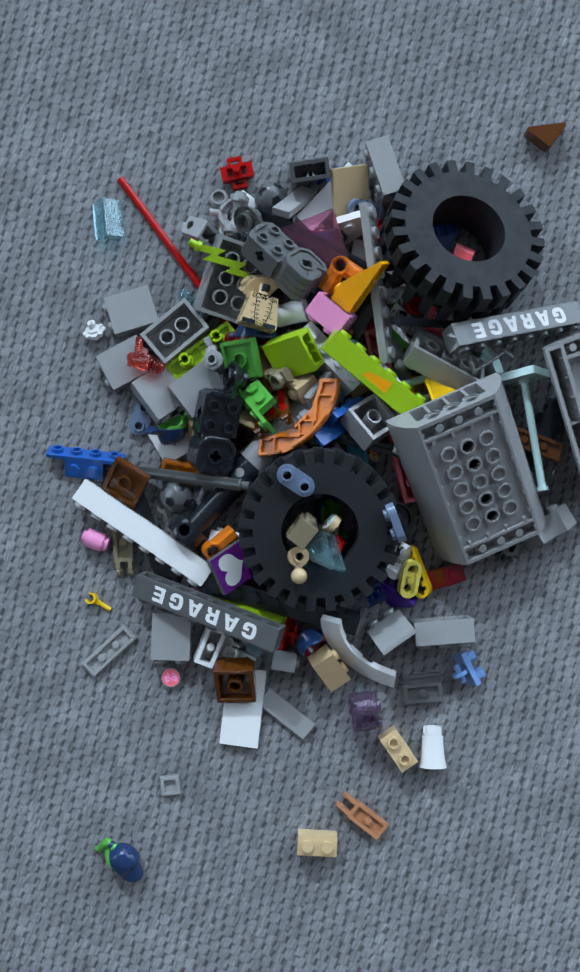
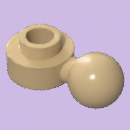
[287,546,309,584]

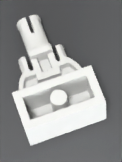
[193,626,257,669]

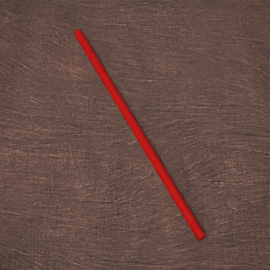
[117,177,237,331]

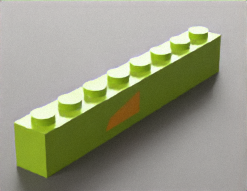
[320,329,427,415]

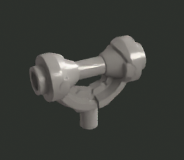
[209,191,249,239]
[203,336,225,375]
[391,338,411,381]

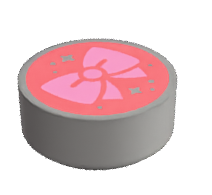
[161,667,181,687]

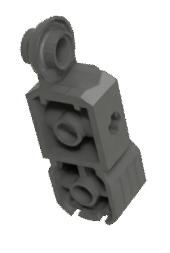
[233,205,327,301]

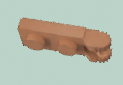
[335,791,389,840]

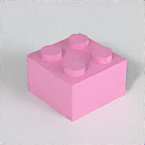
[305,292,358,336]

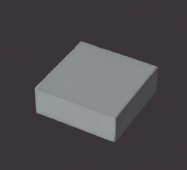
[160,774,181,796]

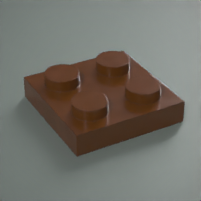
[101,456,151,509]

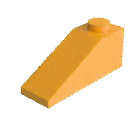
[331,261,390,313]

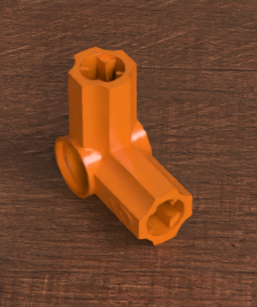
[318,256,365,295]
[201,525,239,559]

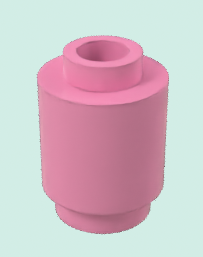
[81,528,111,552]

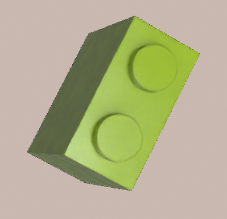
[262,327,325,377]

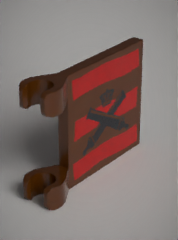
[253,384,294,439]

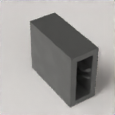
[287,156,331,183]

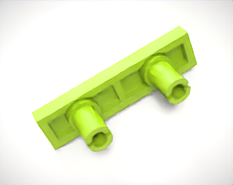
[166,320,235,380]

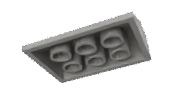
[193,234,264,323]

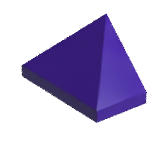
[381,576,418,608]

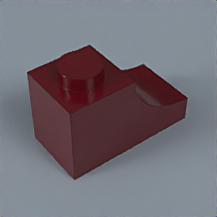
[426,563,467,590]

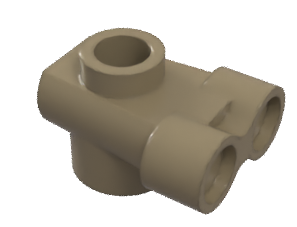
[264,367,293,391]

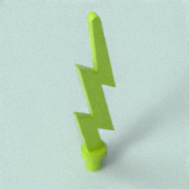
[187,238,252,278]

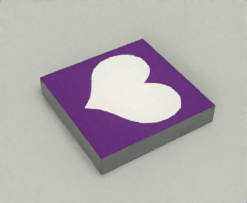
[206,540,253,595]

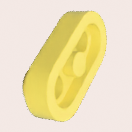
[397,559,422,598]

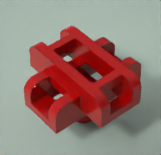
[220,156,254,191]

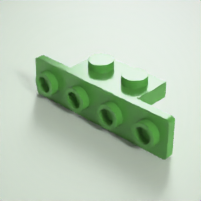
[238,379,277,434]

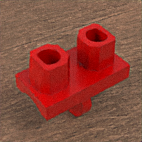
[278,615,300,650]

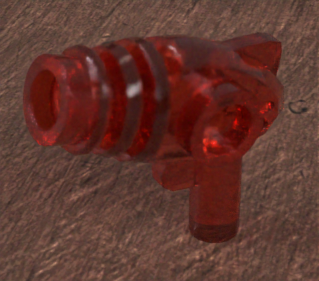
[127,337,166,374]

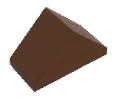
[524,122,566,153]

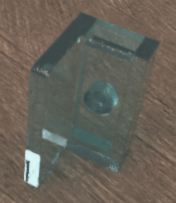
[92,197,125,240]

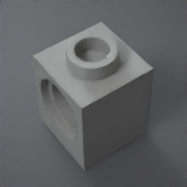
[271,649,301,673]

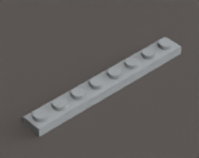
[359,202,395,364]

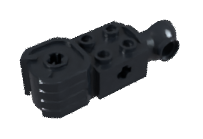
[187,361,248,476]

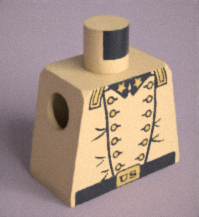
[236,283,278,334]

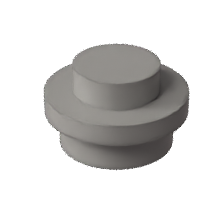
[210,189,229,209]

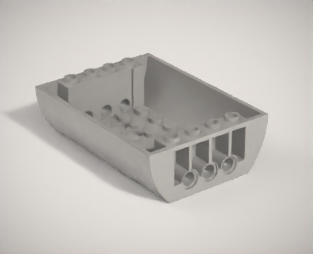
[386,372,545,565]

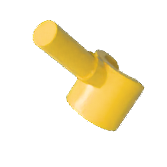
[85,593,112,611]

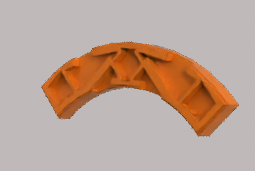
[257,378,341,457]

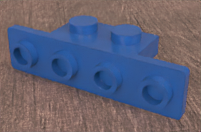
[313,395,365,447]
[46,445,126,481]

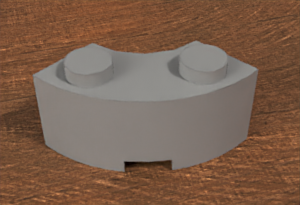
[524,503,577,550]

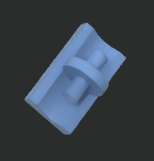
[452,650,486,686]

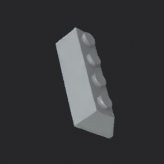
[403,327,486,390]

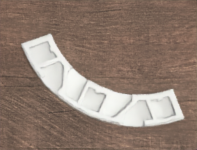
[321,614,396,688]

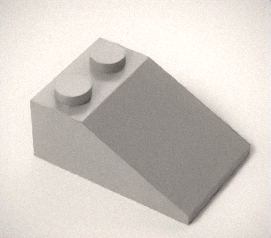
[366,607,417,655]

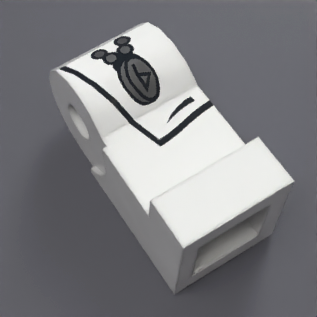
[386,542,412,580]

